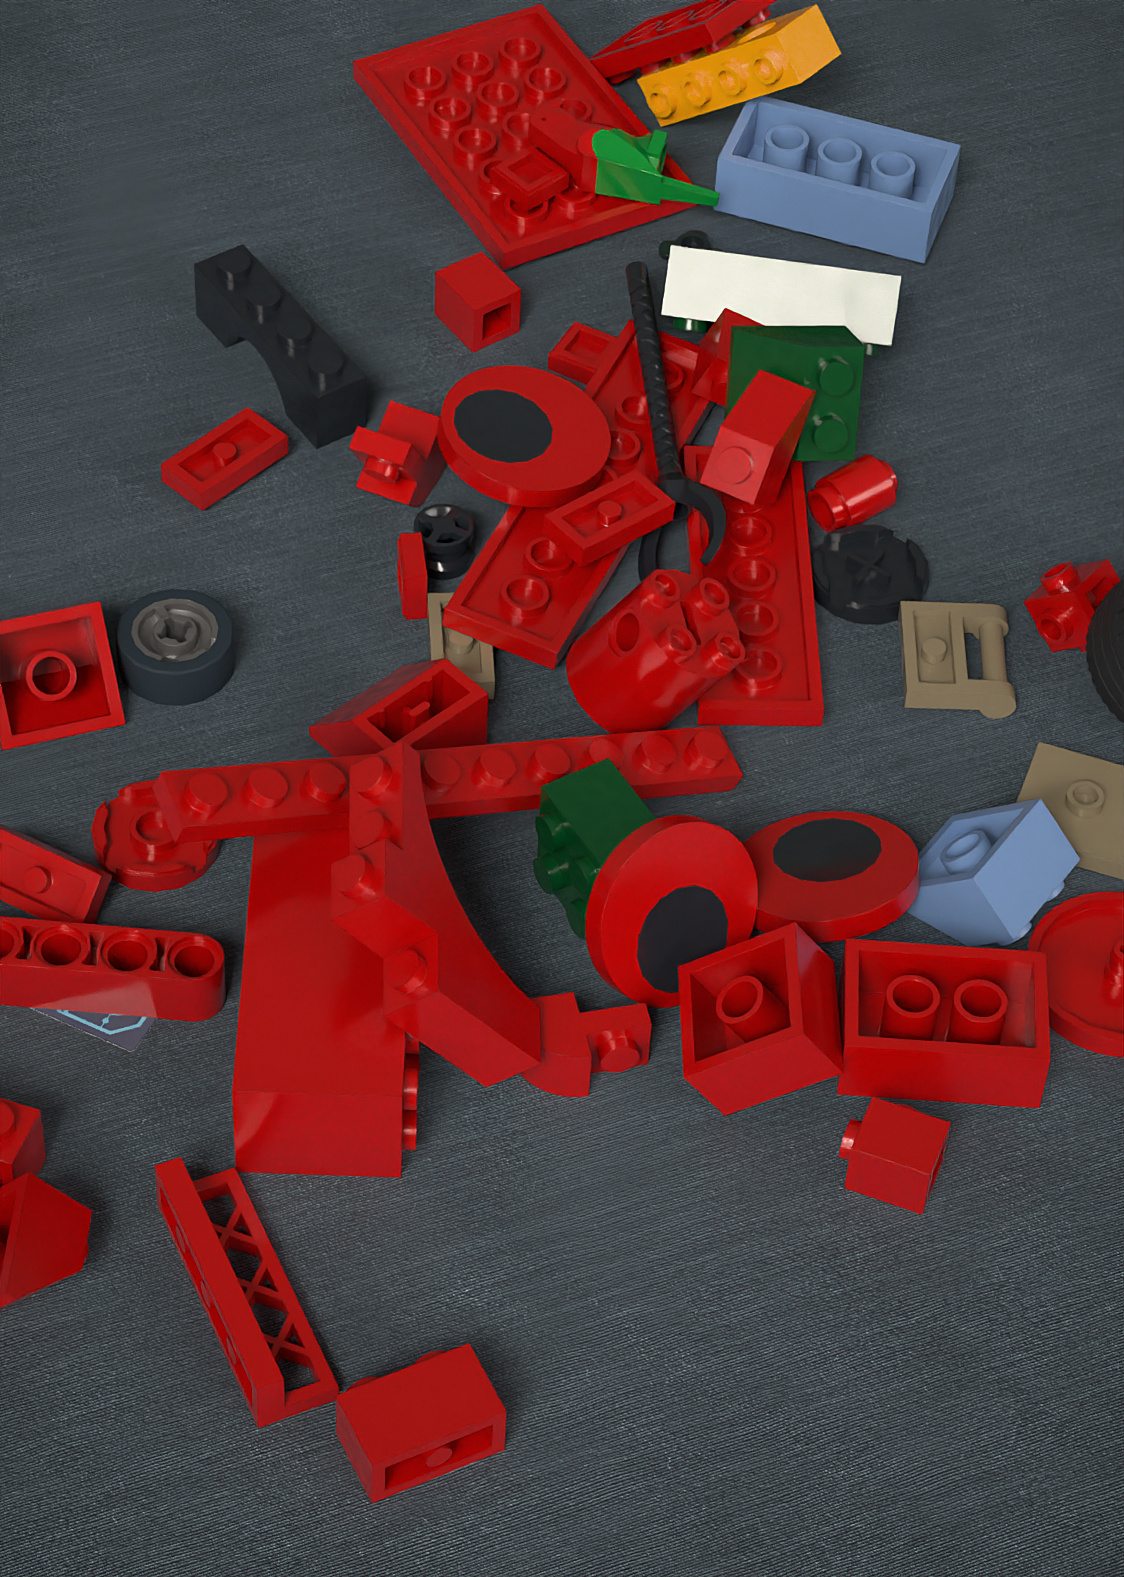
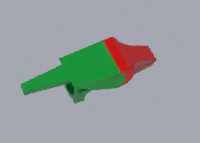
[528,100,720,207]

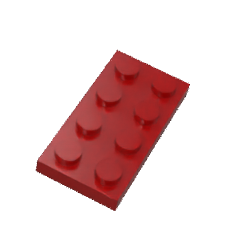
[588,0,777,85]

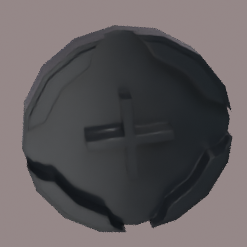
[810,524,928,625]

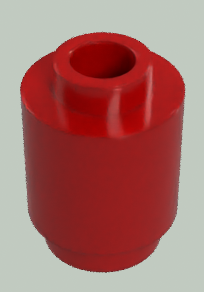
[807,454,898,533]

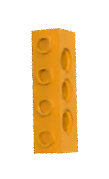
[637,4,842,127]

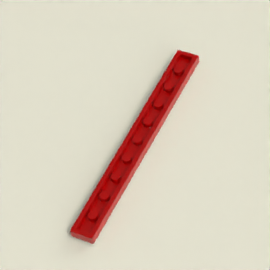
[152,726,743,843]

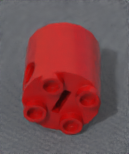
[566,569,746,734]

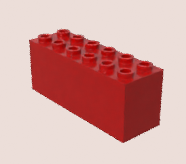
[232,819,430,1178]

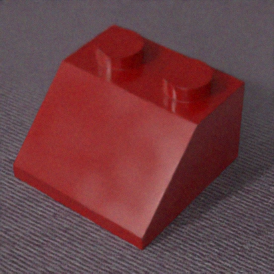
[0,601,126,750]

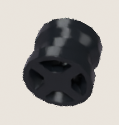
[413,504,474,580]

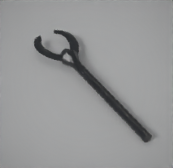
[625,261,726,582]

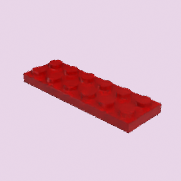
[682,446,824,726]

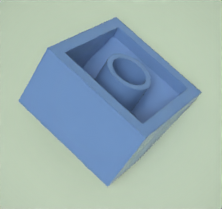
[906,798,1080,947]

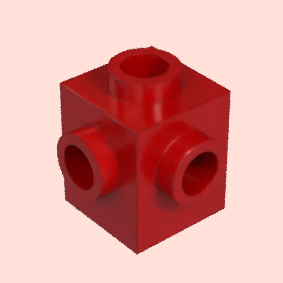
[1023,559,1120,652]

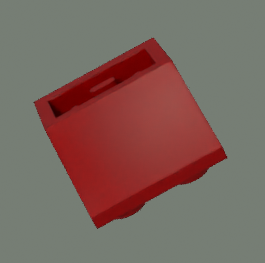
[309,658,488,757]

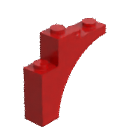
[330,741,541,1087]

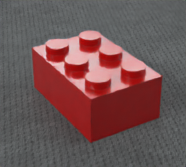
[837,939,1051,1108]

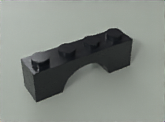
[194,244,366,449]

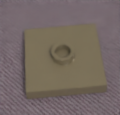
[1016,742,1124,880]

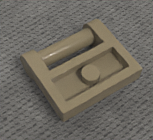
[898,601,1016,719]

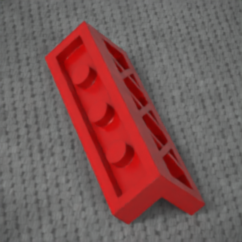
[154,1157,339,1428]

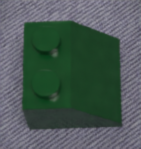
[724,325,865,461]

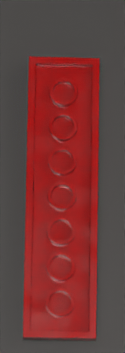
[442,319,715,670]

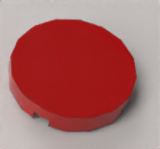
[91,779,221,892]

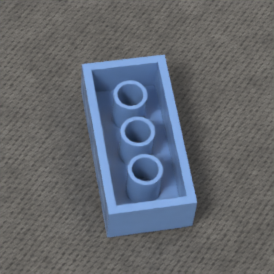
[713,95,961,264]

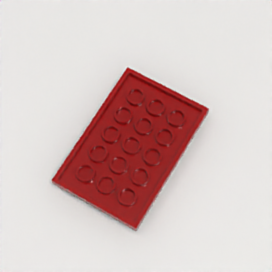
[353,3,697,270]

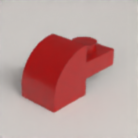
[519,992,652,1097]

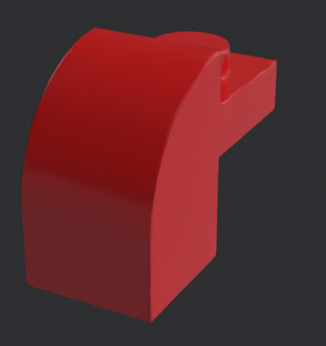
[349,400,447,507]

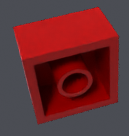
[678,922,844,1116]

